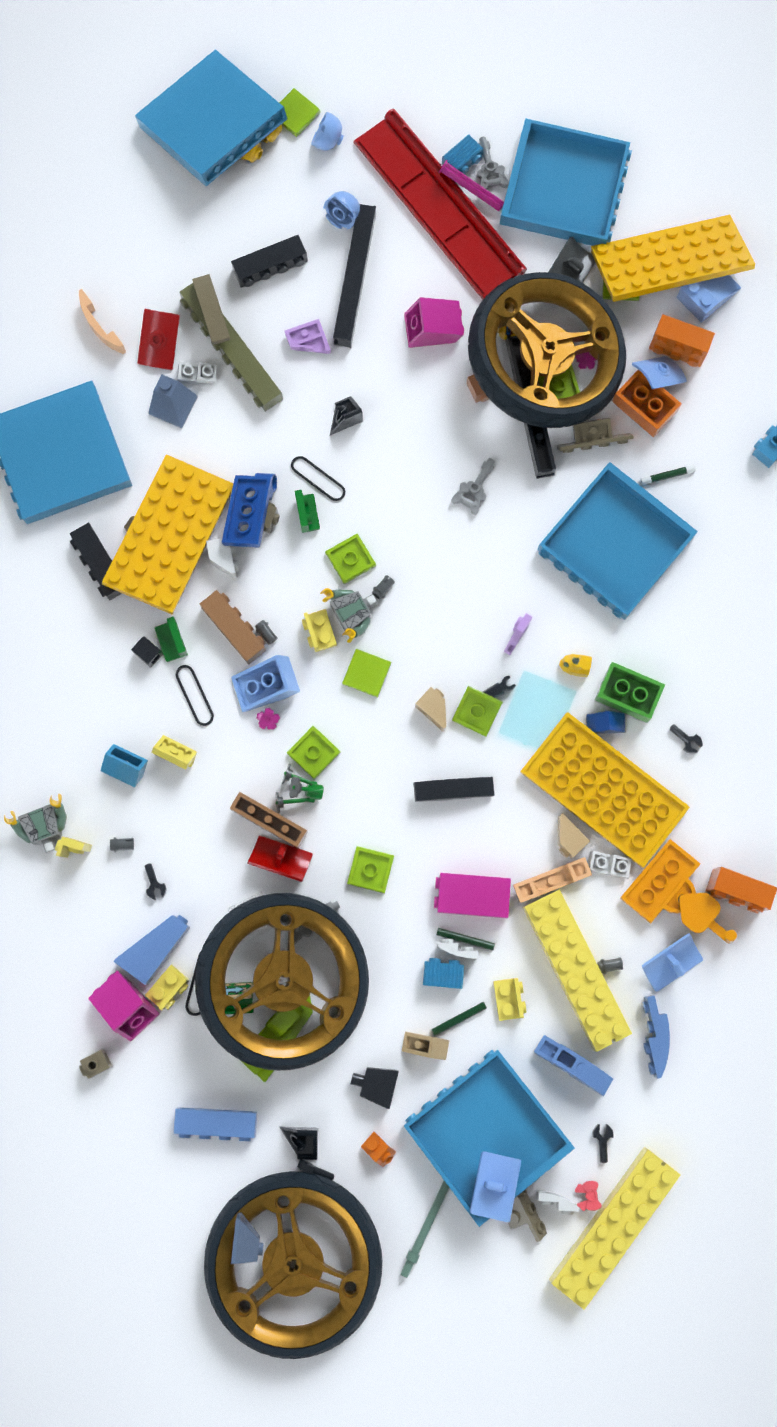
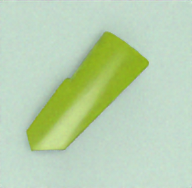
[240,995,313,1082]

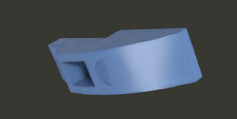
[642,995,670,1079]
[534,1035,614,1096]

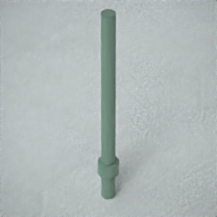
[400,1181,449,1278]

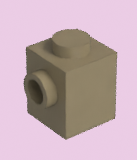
[263,502,280,533]
[79,1049,113,1079]

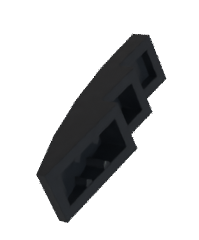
[413,777,495,802]

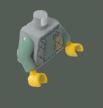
[320,588,378,643]
[4,794,67,853]

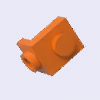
[361,1132,396,1167]

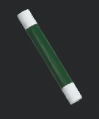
[640,464,696,485]

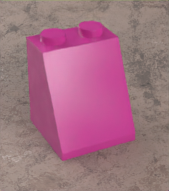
[404,297,464,348]
[88,970,160,1042]

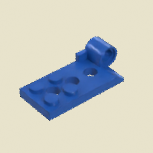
[222,473,277,548]

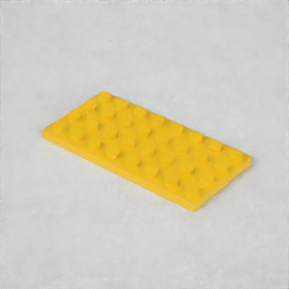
[591,214,755,302]
[102,454,233,615]
[520,712,690,868]

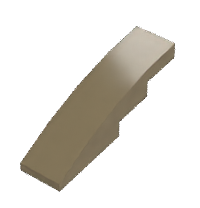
[192,274,231,345]

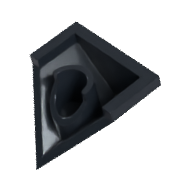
[329,396,363,436]
[279,1126,319,1160]

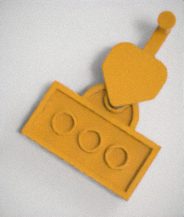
[620,839,737,944]

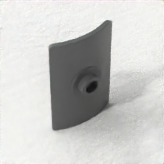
[548,237,595,283]

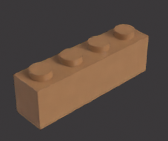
[199,590,266,665]
[230,791,308,849]

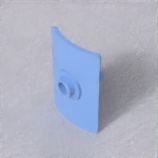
[632,356,687,389]
[642,933,703,992]
[470,1151,521,1223]

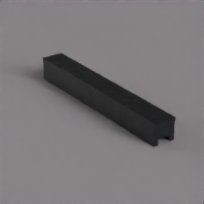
[333,204,376,348]
[505,334,556,479]

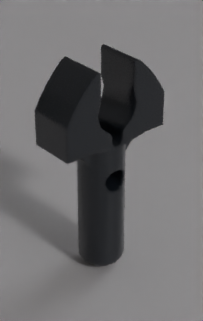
[670,724,703,753]
[144,863,167,900]
[592,1124,614,1163]
[297,1159,335,1181]

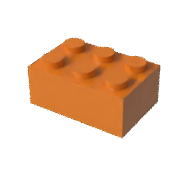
[649,314,715,367]
[612,370,682,438]
[706,867,777,914]

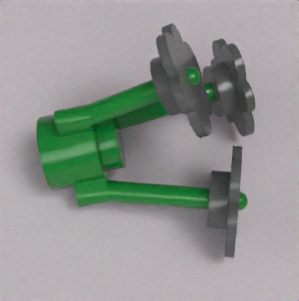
[275,764,324,813]

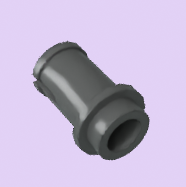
[372,575,395,599]
[255,620,278,645]
[110,837,134,853]
[597,957,623,975]

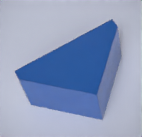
[586,711,626,734]

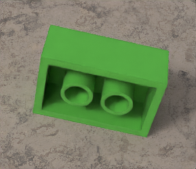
[594,662,666,723]

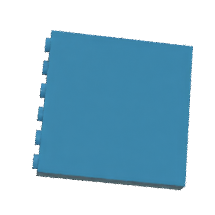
[134,49,287,186]
[499,118,632,246]
[0,380,133,525]
[537,462,698,620]
[404,1050,575,1227]

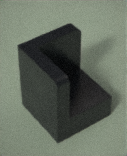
[131,636,163,668]

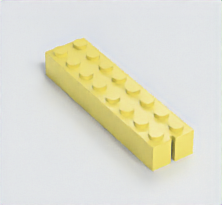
[522,889,632,1052]
[549,1147,681,1310]

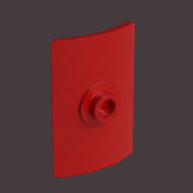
[137,308,180,370]
[247,836,313,882]

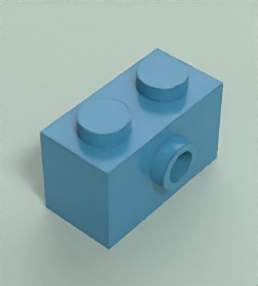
[752,425,777,468]
[100,744,148,787]

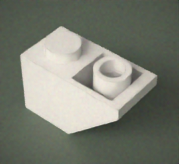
[206,538,239,578]

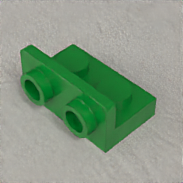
[295,489,320,533]

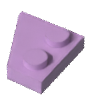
[284,319,331,354]
[504,613,532,655]

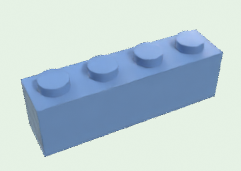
[174,1107,257,1141]

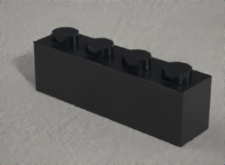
[231,234,308,288]
[69,522,122,601]

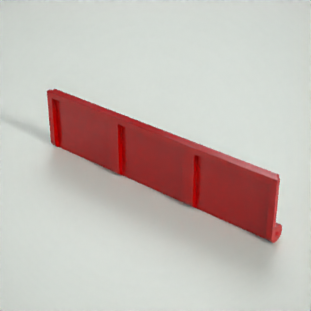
[353,108,527,300]

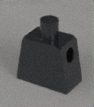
[350,1067,399,1109]

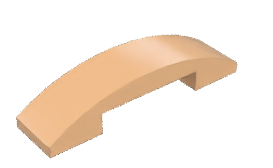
[79,289,126,354]
[513,857,592,903]

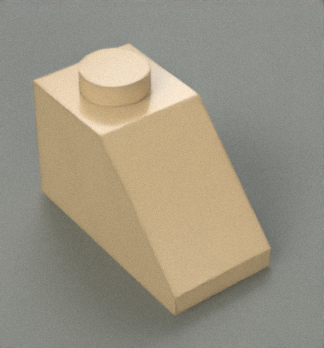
[415,687,446,732]
[558,813,590,859]
[402,1031,450,1060]

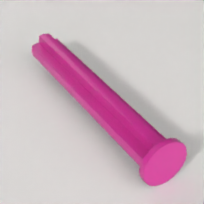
[439,160,504,211]

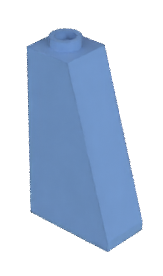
[113,914,190,985]

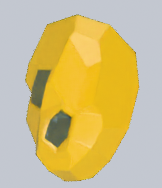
[559,654,592,677]

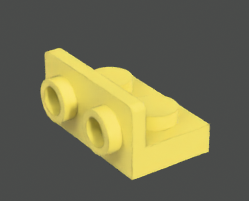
[302,609,337,652]
[151,735,197,770]
[55,837,92,858]
[145,964,189,1011]
[493,978,527,1021]

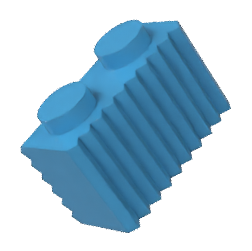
[441,134,483,174]
[422,958,464,989]

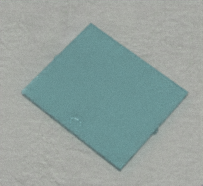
[498,670,577,749]

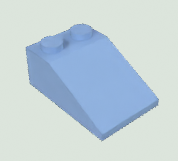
[676,275,741,323]
[231,655,300,712]

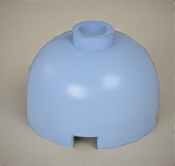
[311,111,344,151]
[323,191,360,230]

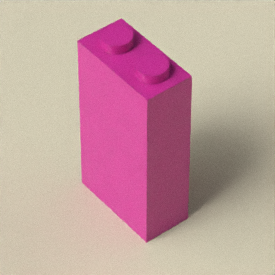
[434,873,511,919]

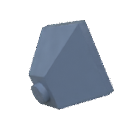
[148,374,198,428]
[231,1213,264,1264]

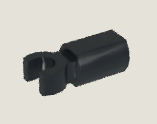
[482,676,516,698]

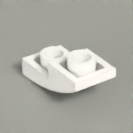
[177,361,217,384]
[588,851,632,878]
[438,939,478,959]
[536,1190,579,1215]

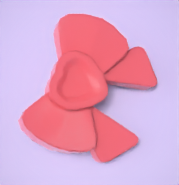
[575,1181,602,1211]

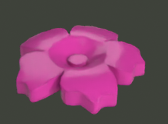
[575,352,596,370]
[256,708,280,730]

